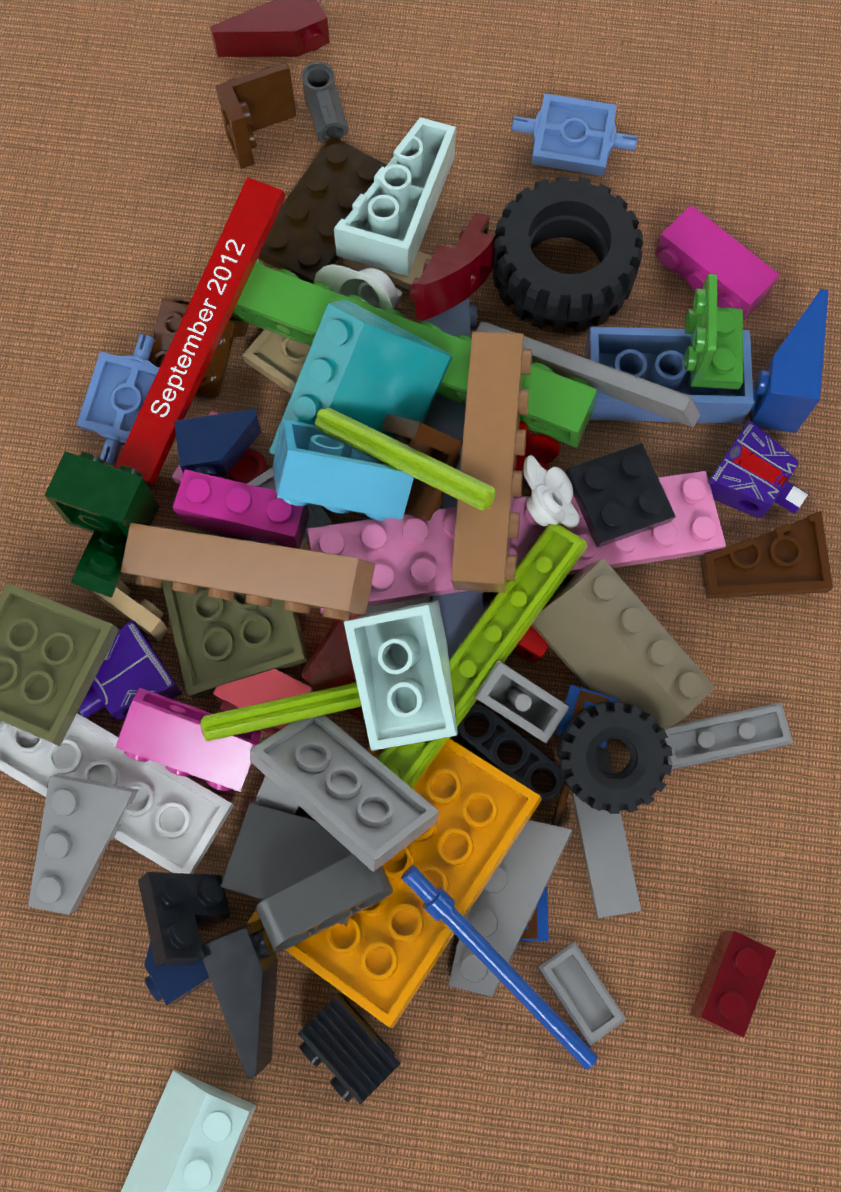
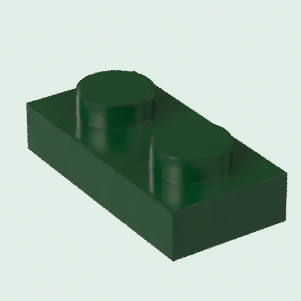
[71,530,127,598]

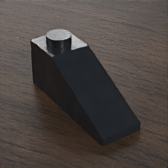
[202,919,278,1079]

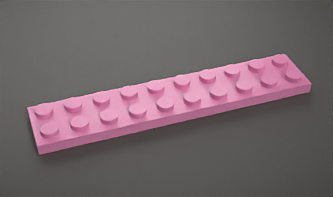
[307,471,726,614]

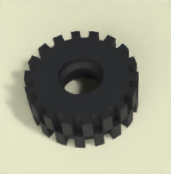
[557,701,673,814]

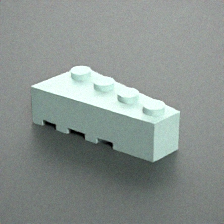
[334,117,456,276]

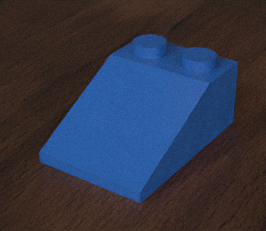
[750,289,829,433]

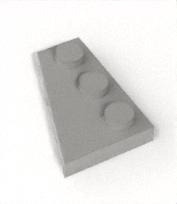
[28,775,139,915]

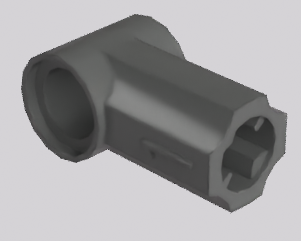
[302,62,348,143]

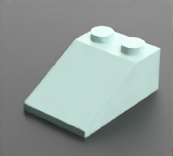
[344,600,458,751]

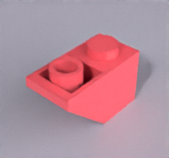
[213,669,314,737]

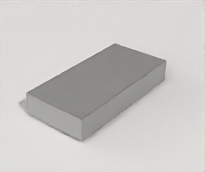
[538,942,627,1046]

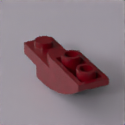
[410,213,495,321]

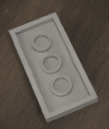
[249,715,439,872]

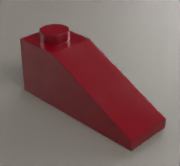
[210,0,330,57]

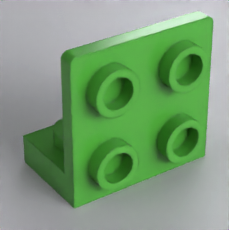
[684,274,743,389]

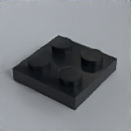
[565,443,676,548]

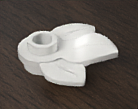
[523,455,580,528]

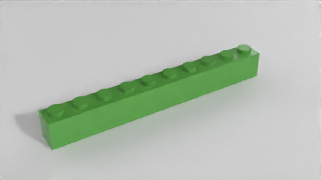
[231,260,597,448]

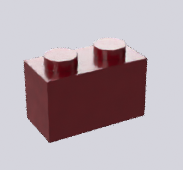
[689,931,776,1038]

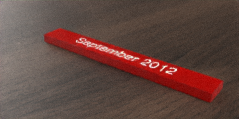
[114,177,286,485]

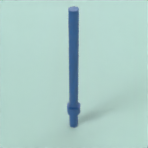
[401,865,598,1069]

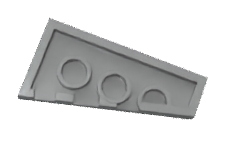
[448,820,573,997]

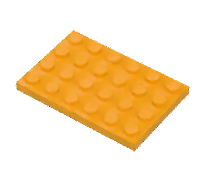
[248,738,542,1029]

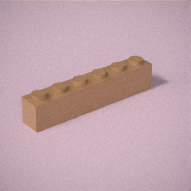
[451,332,532,593]
[121,523,375,621]

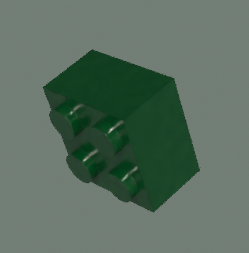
[44,451,159,541]

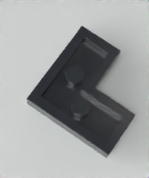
[138,872,231,966]

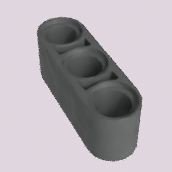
[256,854,393,952]

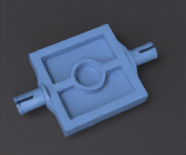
[511,93,638,176]
[76,334,160,466]

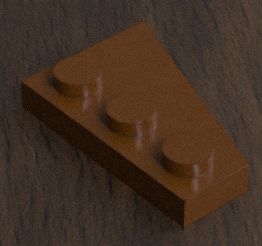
[702,511,833,599]

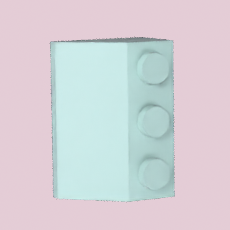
[121,1069,256,1192]

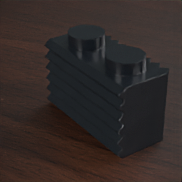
[298,993,401,1105]

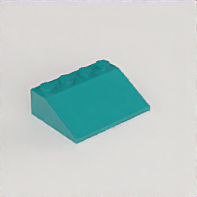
[269,300,454,455]

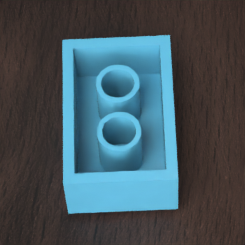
[273,419,414,521]

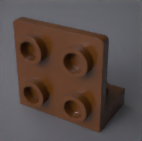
[215,63,296,169]
[148,298,249,398]
[381,414,463,521]

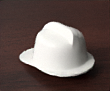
[314,264,402,310]

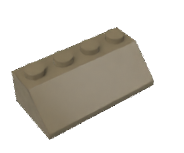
[531,558,715,730]

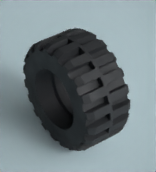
[492,176,644,333]

